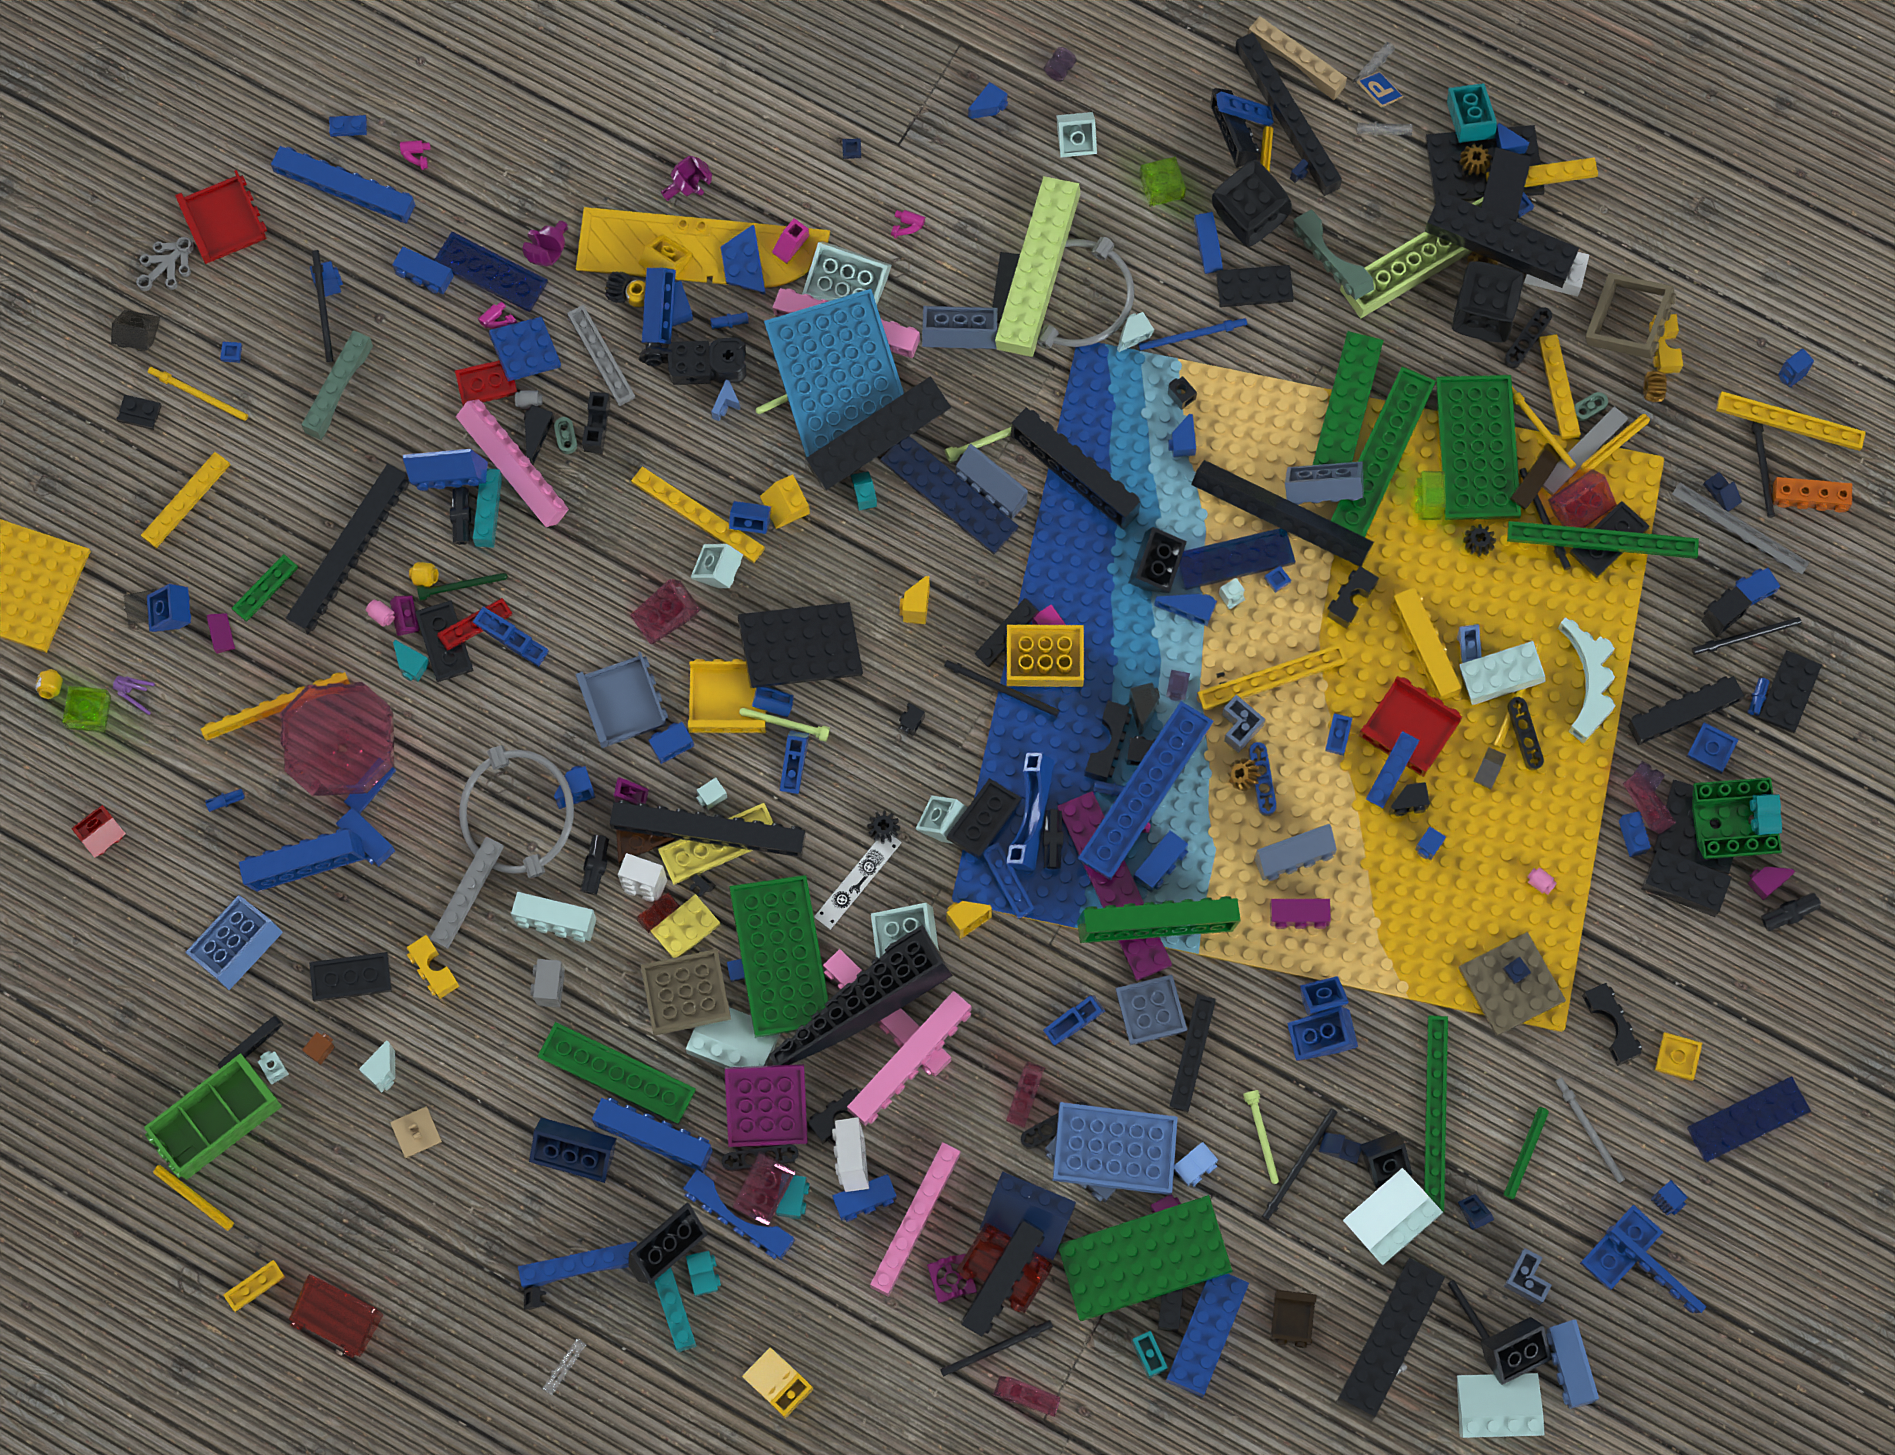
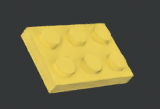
[651,894,721,958]

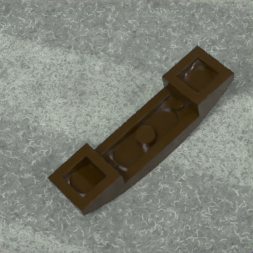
[1510,443,1560,510]

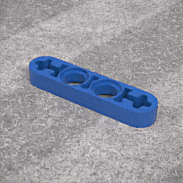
[1249,742,1276,816]

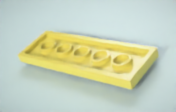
[658,803,773,885]

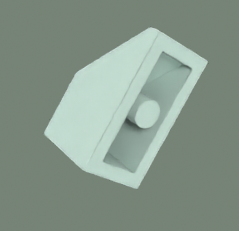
[1117,312,1154,352]

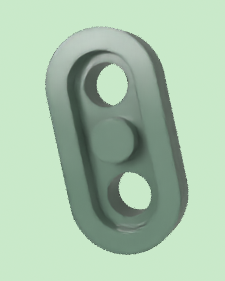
[1575,392,1608,421]
[554,417,577,454]

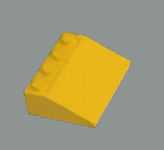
[1007,625,1084,687]

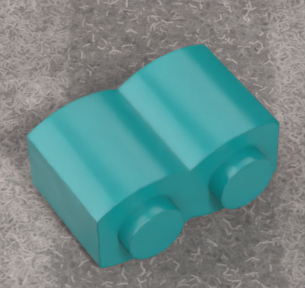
[1750,794,1782,835]
[686,1251,721,1297]

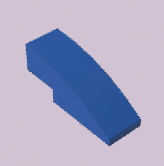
[1194,212,1223,274]
[1043,995,1105,1046]

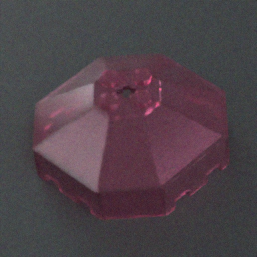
[280,682,394,796]

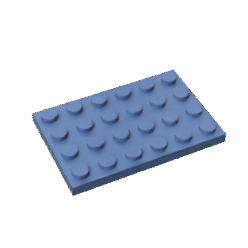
[1052,1102,1178,1195]

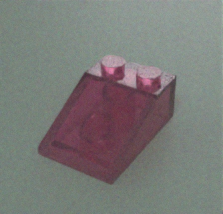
[630,579,701,644]

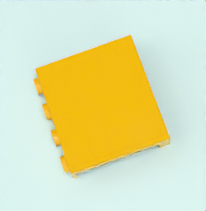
[688,659,766,733]

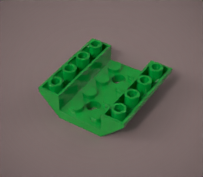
[1692,777,1782,859]

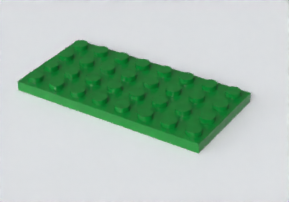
[1436,375,1521,520]
[729,875,829,1038]
[1058,1195,1233,1321]

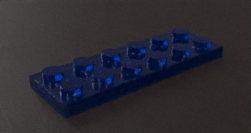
[434,232,548,312]
[1179,528,1296,590]
[1687,1076,1811,1163]

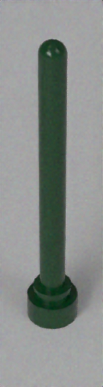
[417,573,508,601]

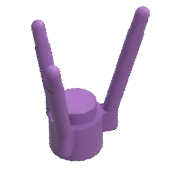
[113,675,155,715]

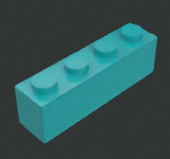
[473,468,502,548]
[654,1267,697,1353]

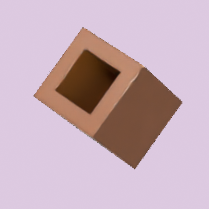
[302,1032,335,1065]

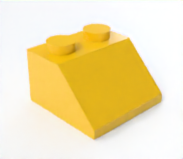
[638,234,693,278]
[760,474,810,529]
[899,576,930,624]
[946,901,992,939]

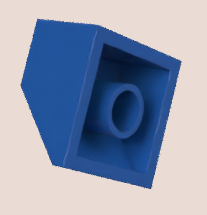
[147,584,191,632]
[554,766,596,809]
[1300,976,1349,1015]

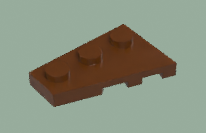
[616,830,675,863]

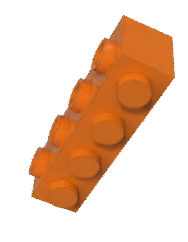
[1772,477,1852,513]

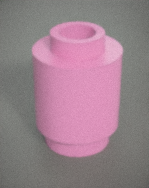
[366,599,395,626]
[1527,867,1557,895]

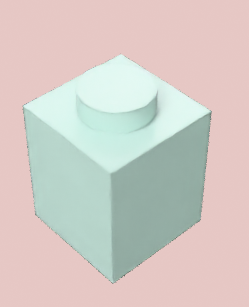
[696,778,728,810]

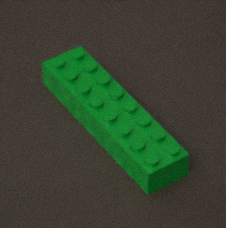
[1077,896,1241,943]

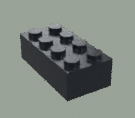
[1641,849,1732,917]

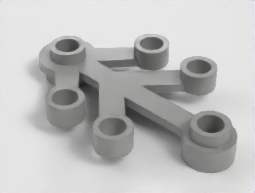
[136,237,194,291]

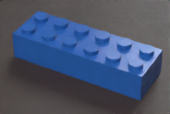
[239,828,366,892]
[592,1097,713,1173]
[1165,1274,1249,1398]

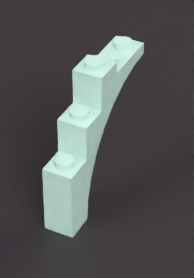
[1558,617,1616,744]

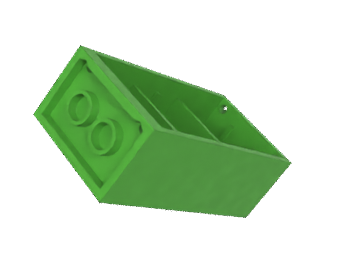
[144,1053,282,1180]

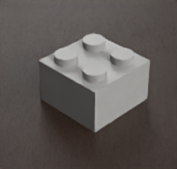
[530,959,565,1008]

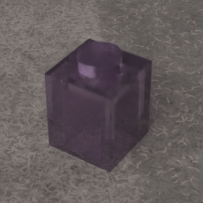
[1166,670,1190,701]

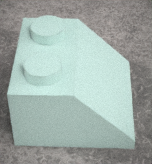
[1056,112,1097,157]
[691,544,743,588]
[916,795,968,844]
[359,1040,395,1093]

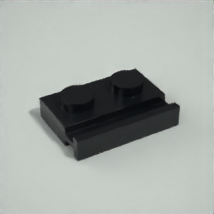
[116,395,162,430]

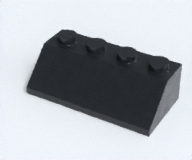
[1210,88,1259,168]
[628,1202,708,1284]

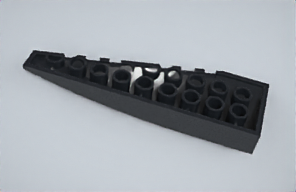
[769,925,953,1065]

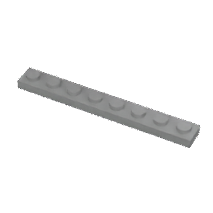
[1672,482,1810,574]

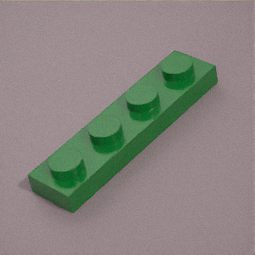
[231,554,298,622]

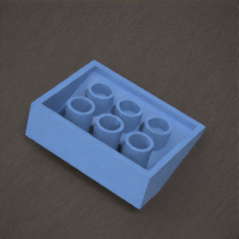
[185,895,283,990]

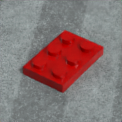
[455,360,517,406]

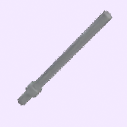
[1555,1077,1625,1183]

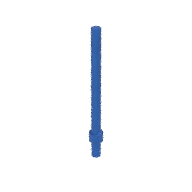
[1138,318,1247,351]

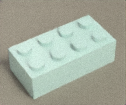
[1459,641,1545,705]
[511,892,596,942]

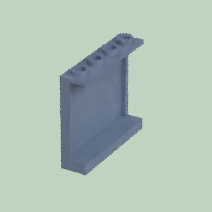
[576,651,668,748]

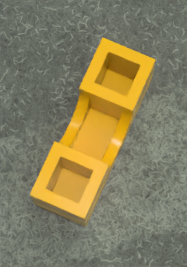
[1649,314,1683,374]
[406,935,460,999]

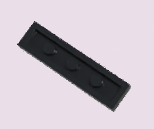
[975,598,1040,667]

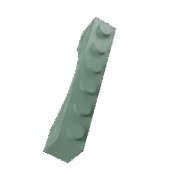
[1293,209,1374,300]
[302,330,373,440]

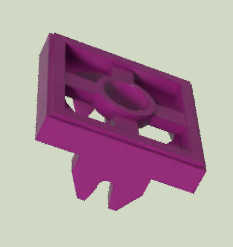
[927,1253,977,1304]

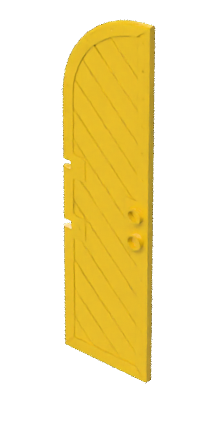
[576,207,830,288]

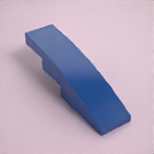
[473,607,549,667]

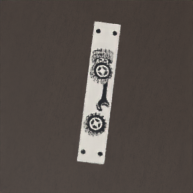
[814,836,902,930]

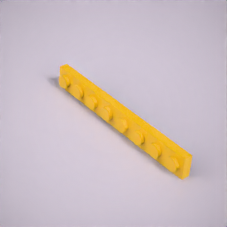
[1716,391,1866,451]
[631,466,765,564]
[1197,644,1347,711]
[200,672,350,741]

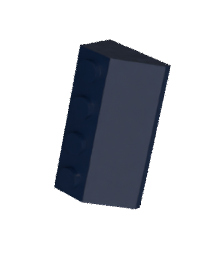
[529,1117,617,1183]

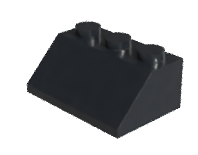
[1128,527,1187,593]
[1481,1317,1552,1385]

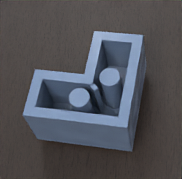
[1222,695,1265,753]
[1504,1248,1552,1306]

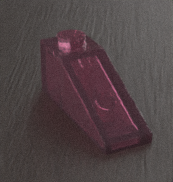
[1623,772,1676,834]
[1006,1061,1046,1127]
[993,1376,1061,1417]

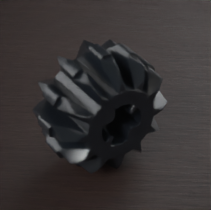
[605,271,632,303]
[1463,524,1496,557]
[867,810,900,844]

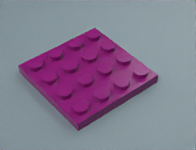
[725,1064,808,1147]

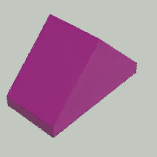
[614,777,649,805]

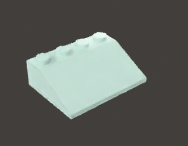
[802,241,891,305]
[871,903,943,983]
[686,1007,780,1069]
[1343,1168,1443,1266]
[1457,1373,1544,1438]

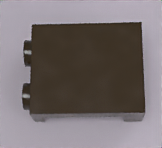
[1270,1290,1317,1348]

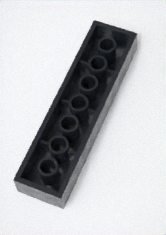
[1425,191,1579,288]
[804,376,951,491]
[1011,407,1140,530]
[1336,1258,1445,1422]

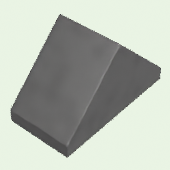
[1473,747,1506,789]

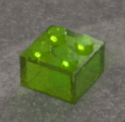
[1139,156,1186,207]
[1414,471,1446,520]
[62,686,112,733]

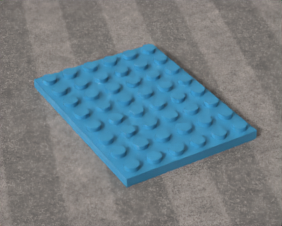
[764,289,904,458]

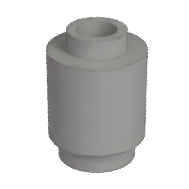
[515,390,543,409]

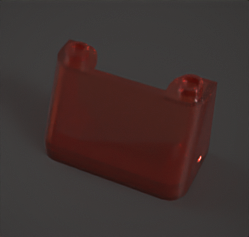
[956,1223,1053,1313]
[289,1274,384,1358]

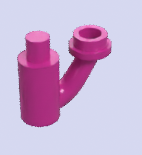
[400,140,431,170]
[891,210,926,239]
[478,301,517,329]

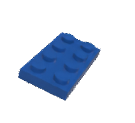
[1580,1204,1663,1291]

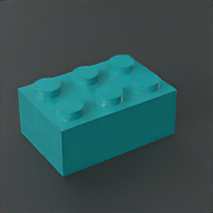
[1447,83,1497,143]

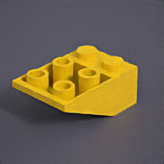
[742,1347,813,1419]

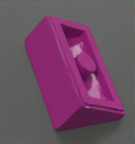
[390,596,420,636]
[206,613,235,654]

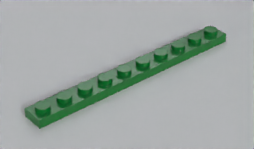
[1507,521,1699,559]
[1424,1015,1448,1213]

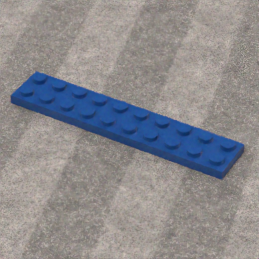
[1078,701,1214,880]

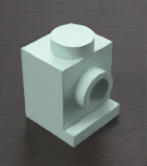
[1219,578,1245,610]
[258,1051,289,1084]

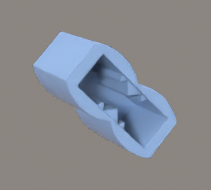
[1174,1142,1218,1187]

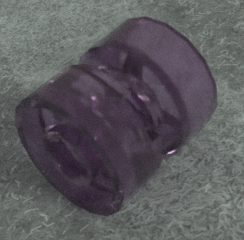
[1044,47,1077,82]
[1629,760,1665,795]

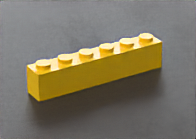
[1391,587,1463,701]

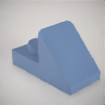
[711,380,740,421]
[1457,624,1482,663]

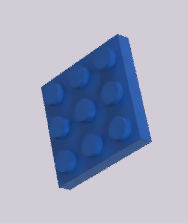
[489,316,561,381]

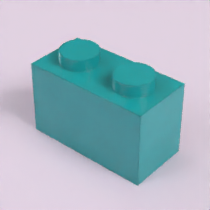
[776,1174,810,1219]
[1131,1331,1168,1379]

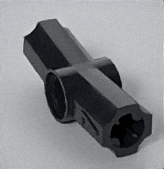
[450,486,471,545]
[1043,809,1063,869]
[580,835,609,895]
[1761,893,1821,932]

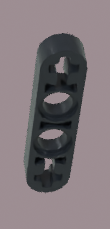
[1504,307,1552,368]
[1507,697,1544,770]
[217,1016,283,1069]
[1021,1101,1089,1149]
[722,1144,799,1172]

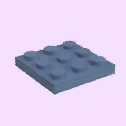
[1115,975,1187,1046]

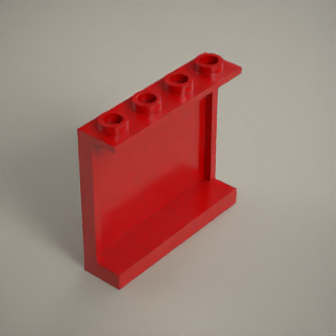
[175,170,267,264]
[1359,676,1462,777]

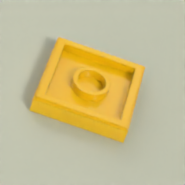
[1654,1032,1703,1081]

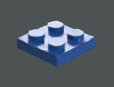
[1686,723,1739,774]

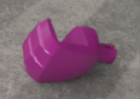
[661,156,712,201]
[522,221,568,266]

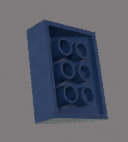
[979,1171,1076,1261]

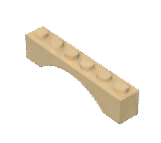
[1248,16,1347,100]

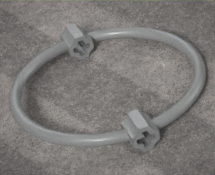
[1037,237,1135,349]
[459,745,574,878]

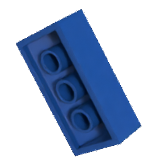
[403,449,488,491]

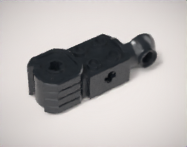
[638,338,747,385]

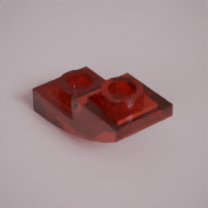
[636,892,680,933]

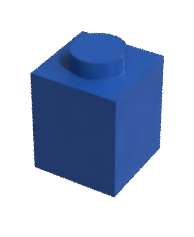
[1415,826,1446,860]

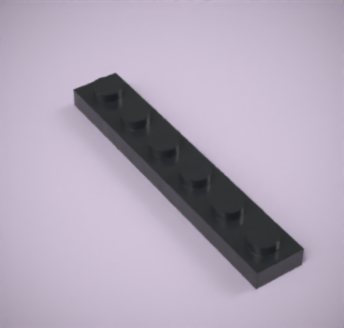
[1169,994,1216,1113]

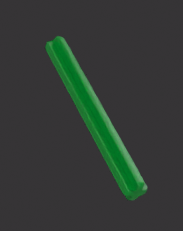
[1504,1107,1549,1199]

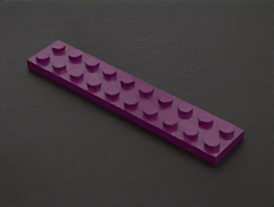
[1057,791,1172,981]

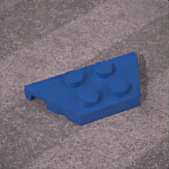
[721,225,766,294]

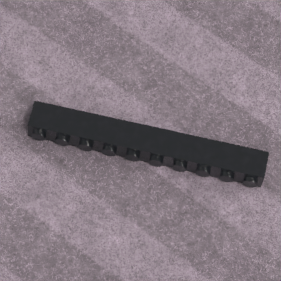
[1235,32,1342,196]
[1191,460,1374,566]
[285,463,409,635]
[610,800,806,858]

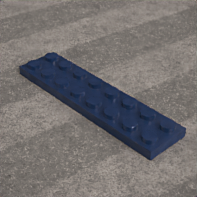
[881,436,1019,555]

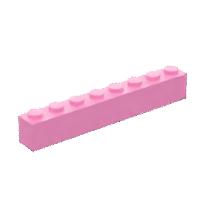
[772,288,920,359]
[456,399,569,527]
[823,949,951,1077]
[847,991,972,1126]
[870,1142,960,1297]

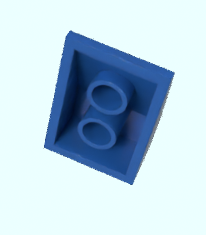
[1287,1006,1358,1061]

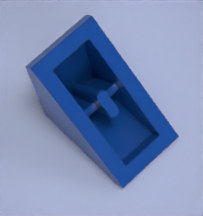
[1495,123,1530,154]

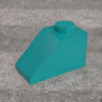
[851,471,877,511]
[393,640,430,682]

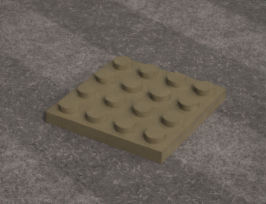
[1458,932,1566,1036]
[641,949,731,1036]

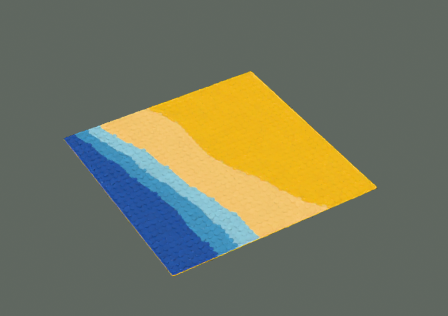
[952,342,1664,1032]

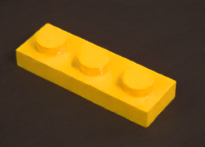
[223,1260,285,1312]

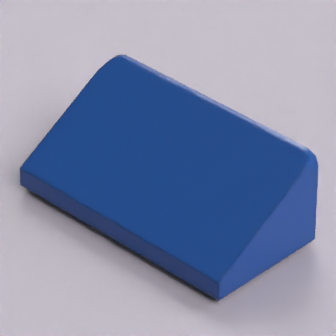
[752,687,794,717]

